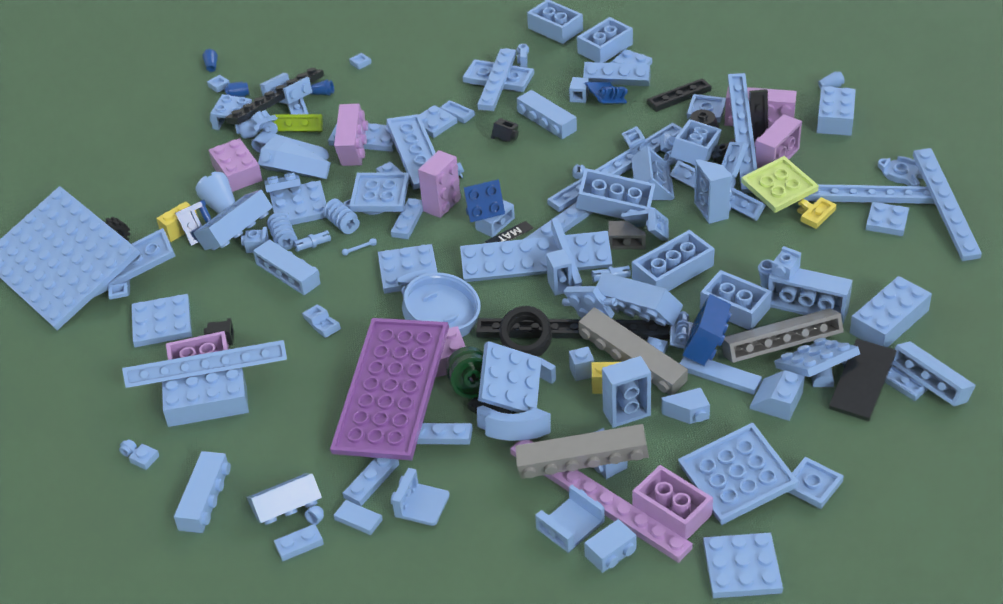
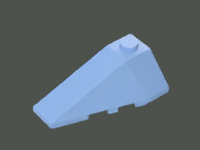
[258,137,331,179]

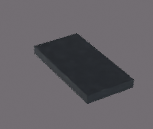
[829,338,897,422]

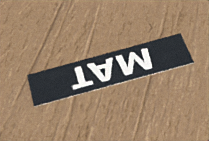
[484,221,533,243]

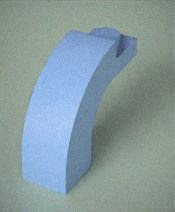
[477,406,551,441]

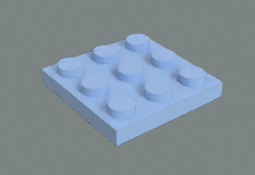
[349,172,409,212]
[269,180,326,225]
[378,244,437,294]
[132,294,192,347]
[774,338,860,377]
[478,341,541,413]
[703,533,783,598]

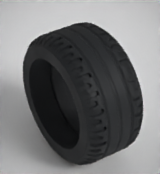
[499,306,552,357]

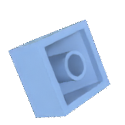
[750,370,805,421]

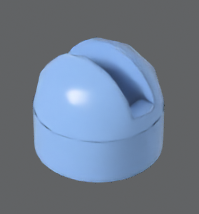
[572,164,585,179]
[305,506,324,525]

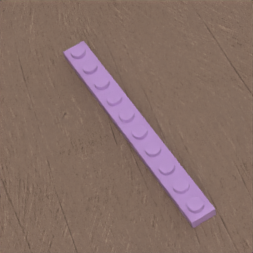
[510,440,693,563]

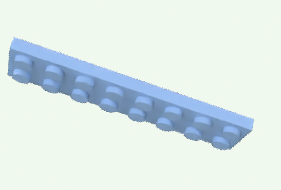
[460,231,613,282]

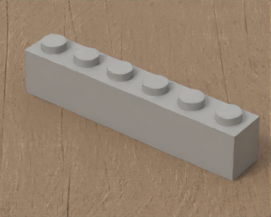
[579,307,688,395]
[722,308,843,363]
[515,424,649,479]

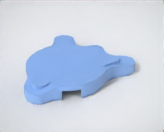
[877,156,923,186]

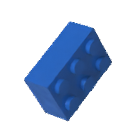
[682,294,732,366]

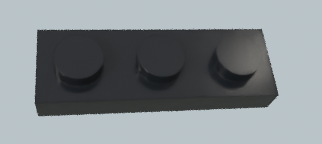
[749,89,768,142]

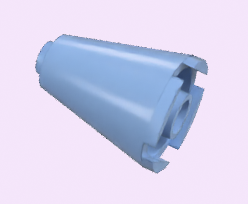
[195,172,235,214]

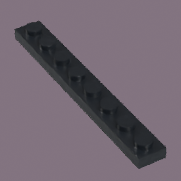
[225,67,324,125]

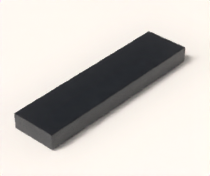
[647,78,712,112]

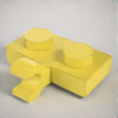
[797,197,837,229]

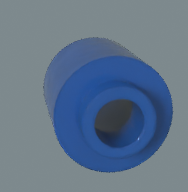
[225,81,249,97]

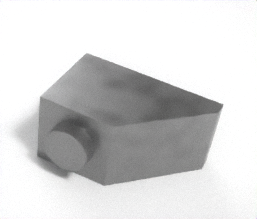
[608,221,646,249]

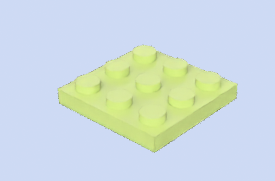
[741,156,819,213]

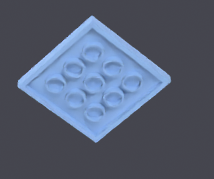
[678,422,799,525]

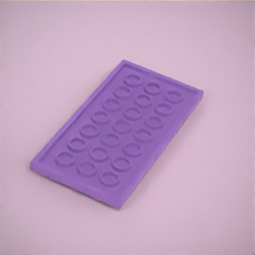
[330,318,449,460]

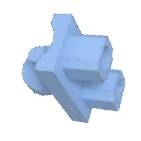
[251,110,278,134]

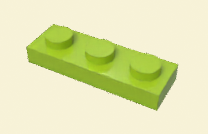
[272,114,323,132]

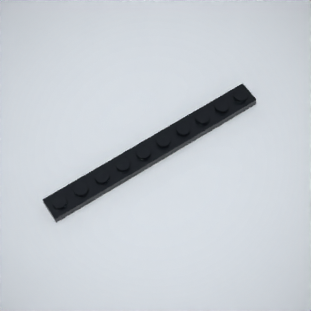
[476,318,670,339]

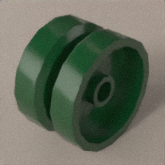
[446,346,483,399]

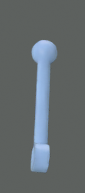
[342,238,377,256]

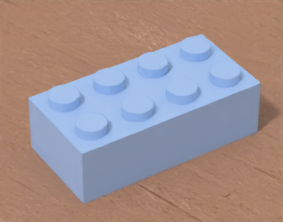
[576,168,655,219]
[193,190,273,251]
[632,230,715,291]
[768,268,853,324]
[597,272,683,326]
[850,276,932,348]
[162,368,249,427]

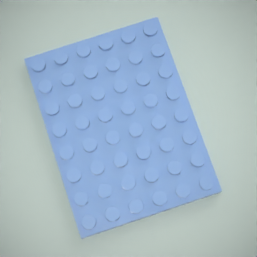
[0,186,141,331]

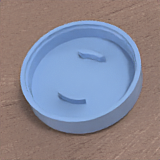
[402,272,481,337]

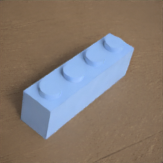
[583,62,651,86]
[517,90,577,139]
[253,239,321,295]
[893,341,976,406]
[174,451,231,533]

